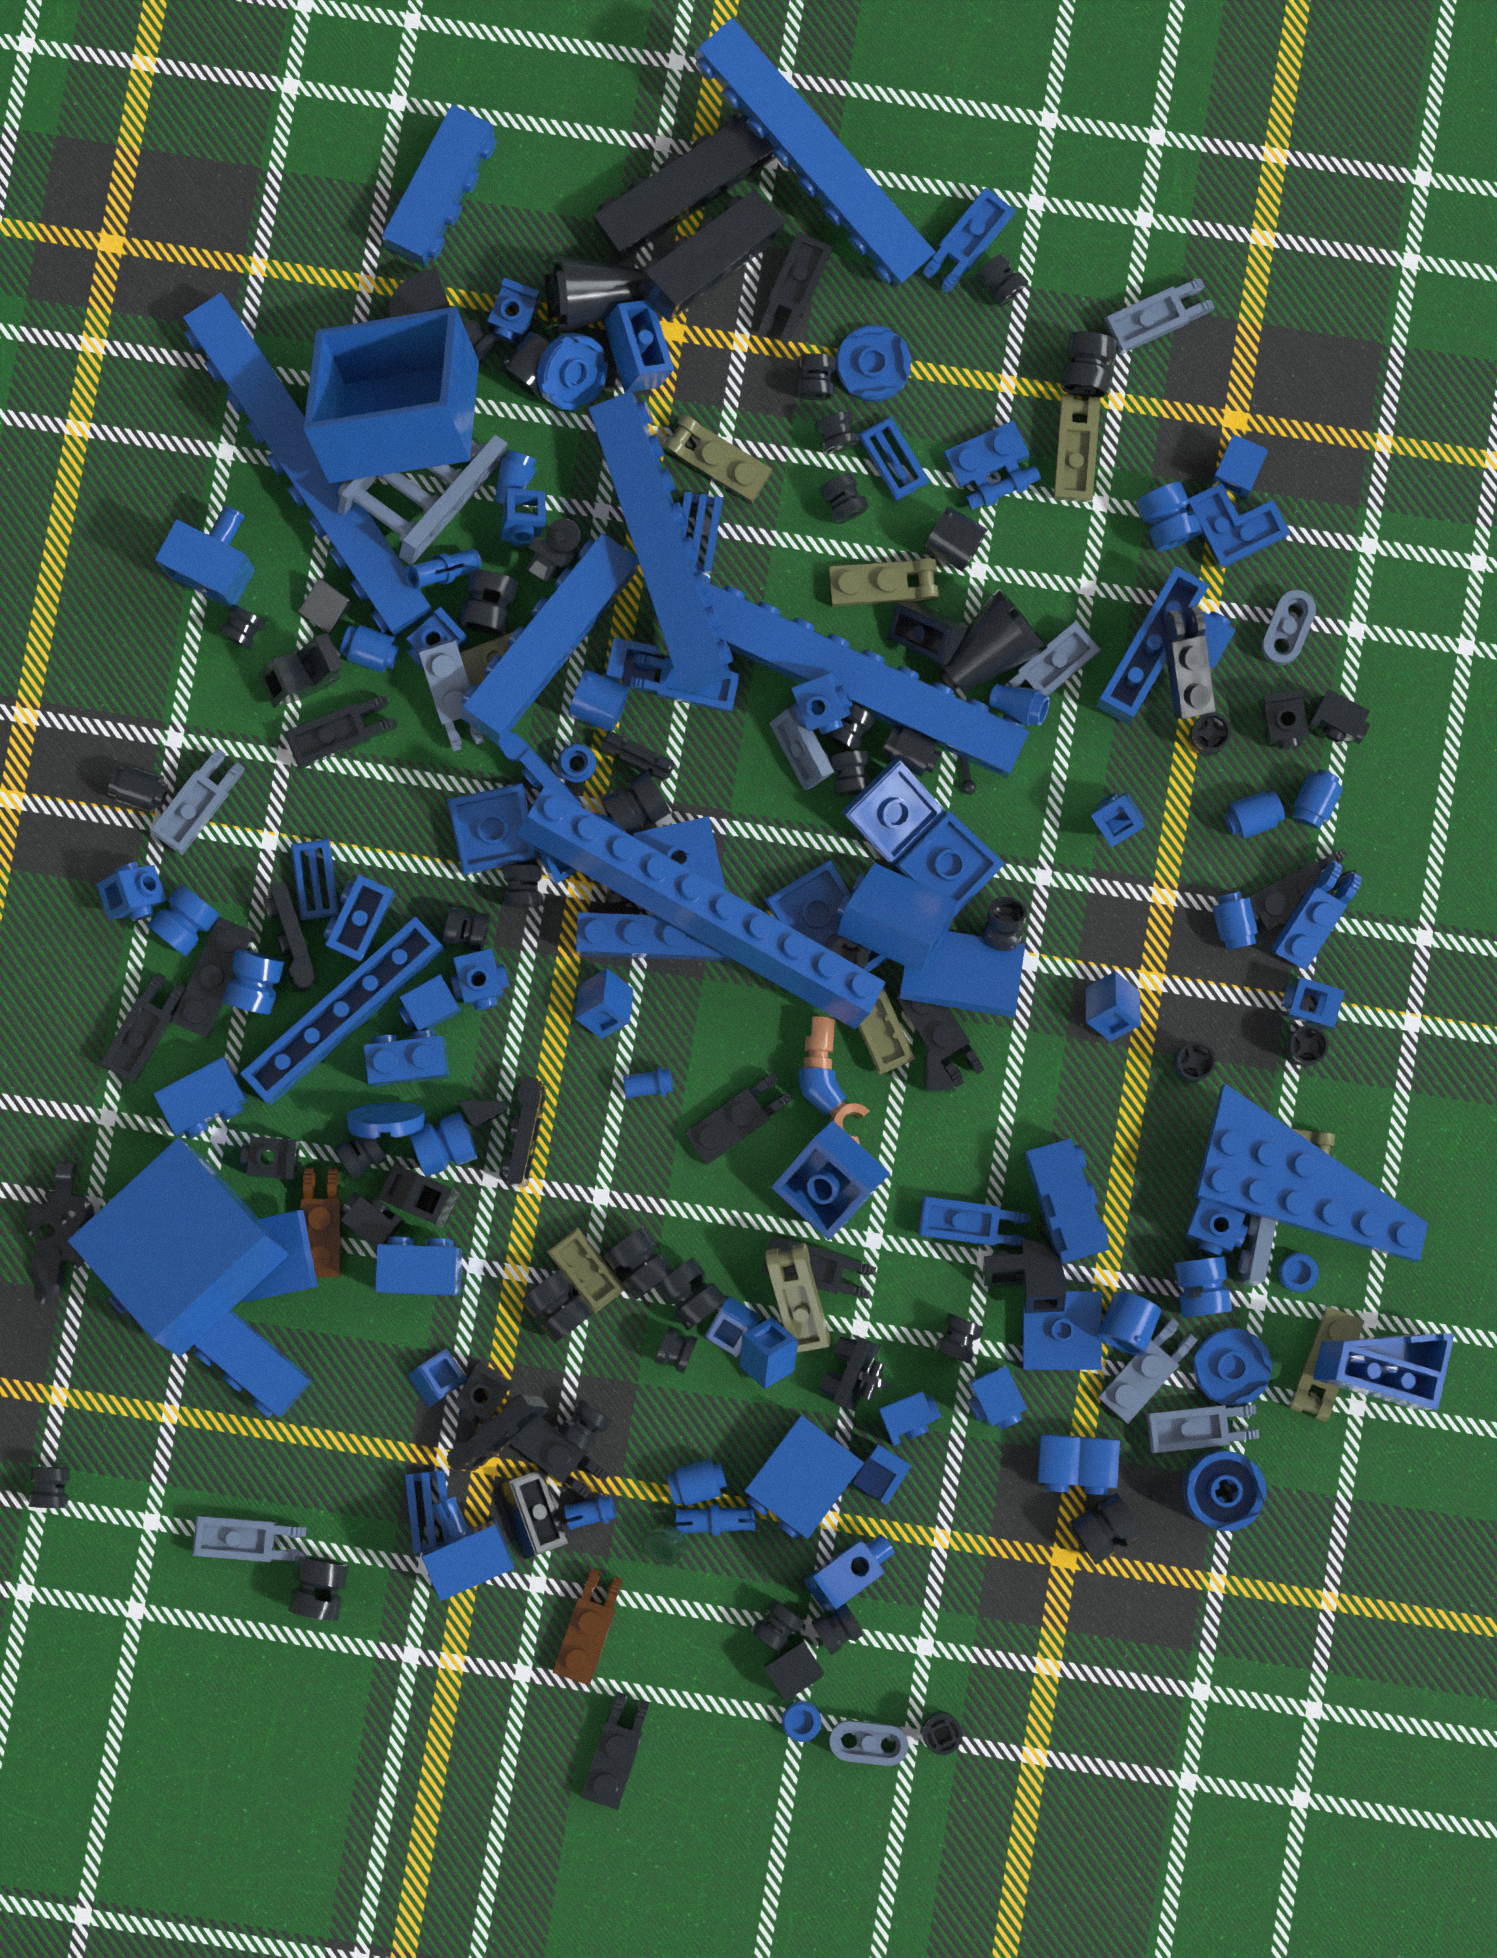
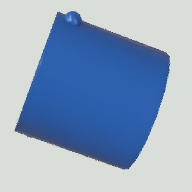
[568,670,630,733]
[1098,1291,1161,1356]

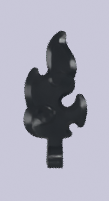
[26,1161,95,1304]

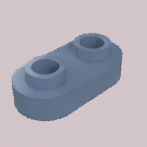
[1261,590,1316,666]
[829,1720,909,1766]

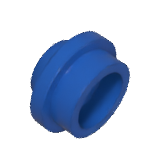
[557,744,596,783]

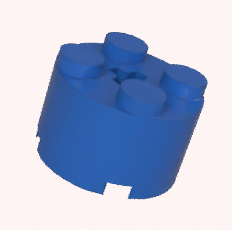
[1182,1450,1266,1531]

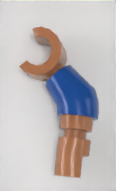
[799,1017,870,1145]

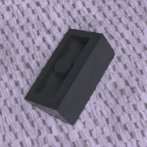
[887,602,969,665]
[498,1469,568,1559]

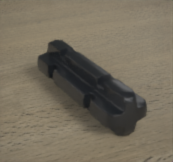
[601,732,675,781]

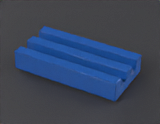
[858,416,929,502]
[682,491,723,574]
[291,839,340,922]
[405,1470,450,1554]

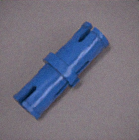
[405,548,481,589]
[676,1504,755,1536]

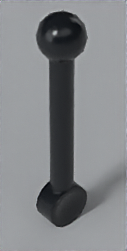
[959,756,977,795]

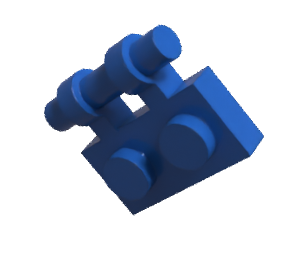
[944,420,1041,510]

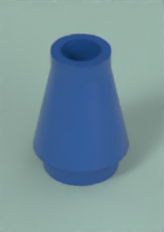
[493,449,537,507]
[989,684,1050,727]

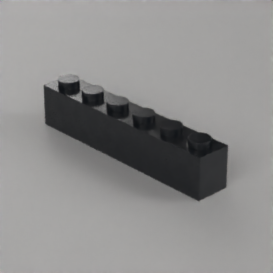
[594,113,776,262]

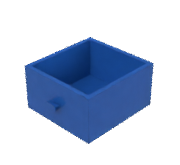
[304,307,479,483]
[68,1138,290,1357]

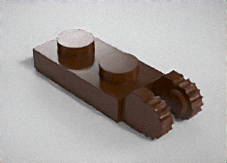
[301,1168,342,1278]
[552,1568,623,1686]

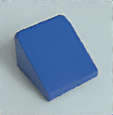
[704,1297,761,1357]
[408,1348,468,1407]

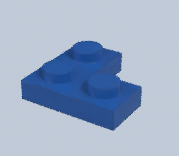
[1187,483,1291,570]

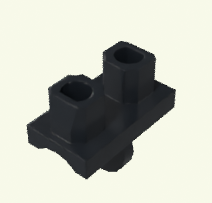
[527,519,581,581]
[819,1337,890,1411]

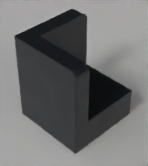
[764,1639,824,1701]

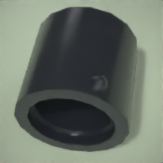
[500,331,550,399]
[923,506,988,572]

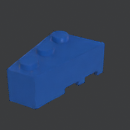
[1024,1138,1109,1264]
[1313,1333,1454,1410]

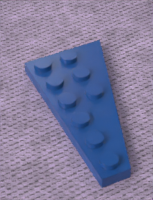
[1194,1084,1428,1263]

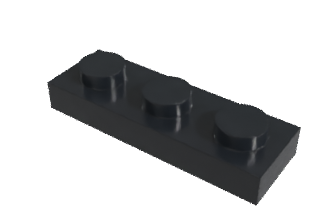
[171,917,256,1039]

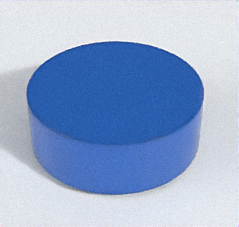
[1278,1253,1319,1292]
[782,1701,821,1742]

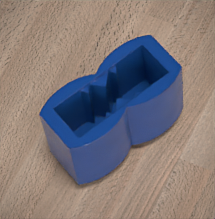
[1037,1434,1120,1495]

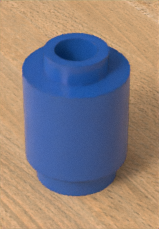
[340,625,400,673]
[1292,769,1343,829]
[1224,790,1285,840]
[1212,892,1258,950]
[667,1458,727,1506]

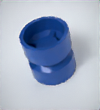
[1136,482,1203,552]
[147,883,220,957]
[222,949,285,1015]
[410,1112,478,1177]
[1174,1257,1232,1318]

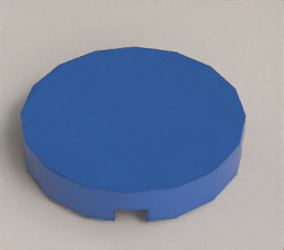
[836,325,911,402]
[537,333,608,411]
[346,1102,425,1139]
[1193,1328,1272,1406]

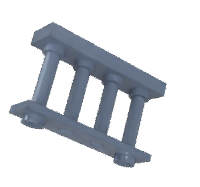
[338,434,508,565]

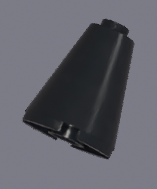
[545,255,646,333]
[939,589,1048,692]

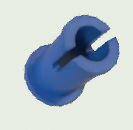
[623,1066,673,1099]
[564,1493,616,1530]

